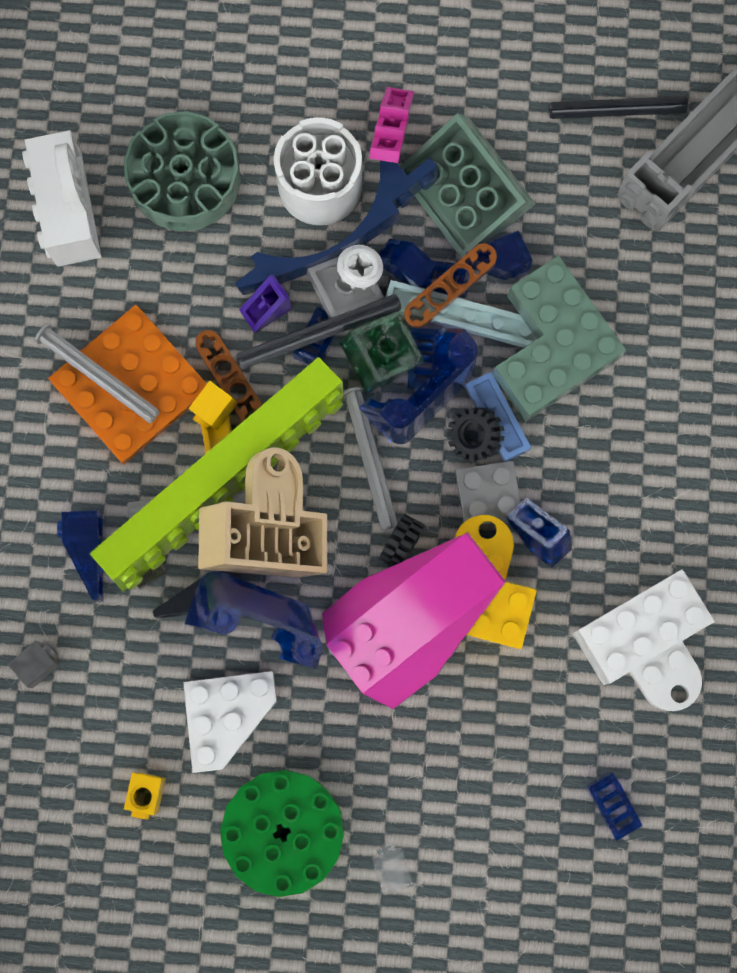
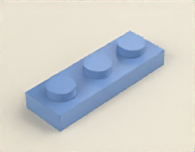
[465,372,531,462]

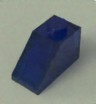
[465,230,533,281]
[378,238,437,287]
[506,498,572,568]

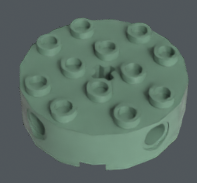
[124,111,241,232]

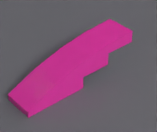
[369,87,414,163]

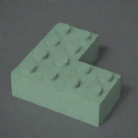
[492,255,627,422]

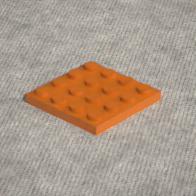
[48,305,207,465]

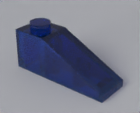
[57,510,104,602]

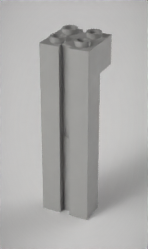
[617,67,737,232]

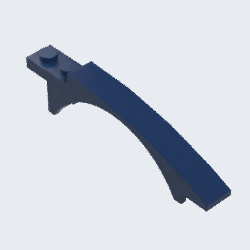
[235,158,438,295]

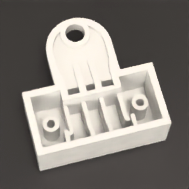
[22,130,102,267]
[572,569,715,711]

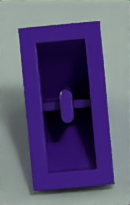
[239,275,292,333]

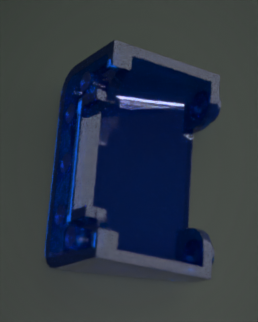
[359,327,478,445]
[184,571,323,669]

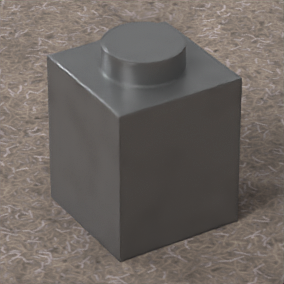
[7,640,61,688]

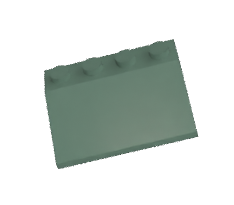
[400,113,536,258]

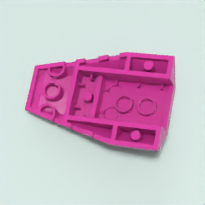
[322,532,506,709]

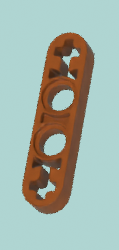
[404,243,497,329]
[195,330,263,422]

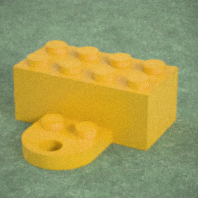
[455,515,537,650]

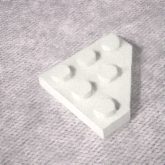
[183,671,277,773]

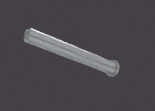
[35,324,160,423]
[343,387,398,530]

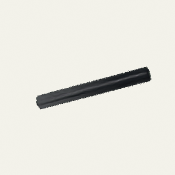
[549,96,688,119]

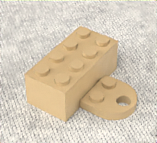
[198,447,327,578]

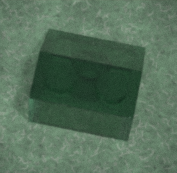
[339,311,425,394]

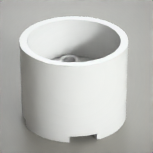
[274,118,362,225]

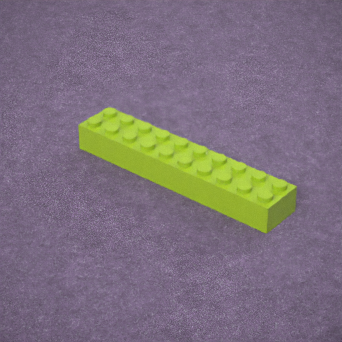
[90,357,344,592]

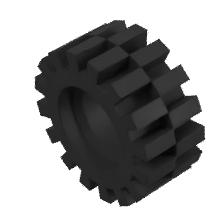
[447,407,505,461]
[378,513,425,567]

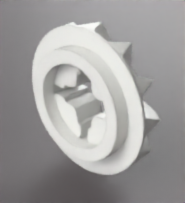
[337,245,383,290]

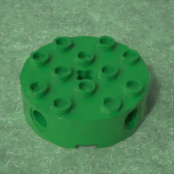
[220,770,345,897]

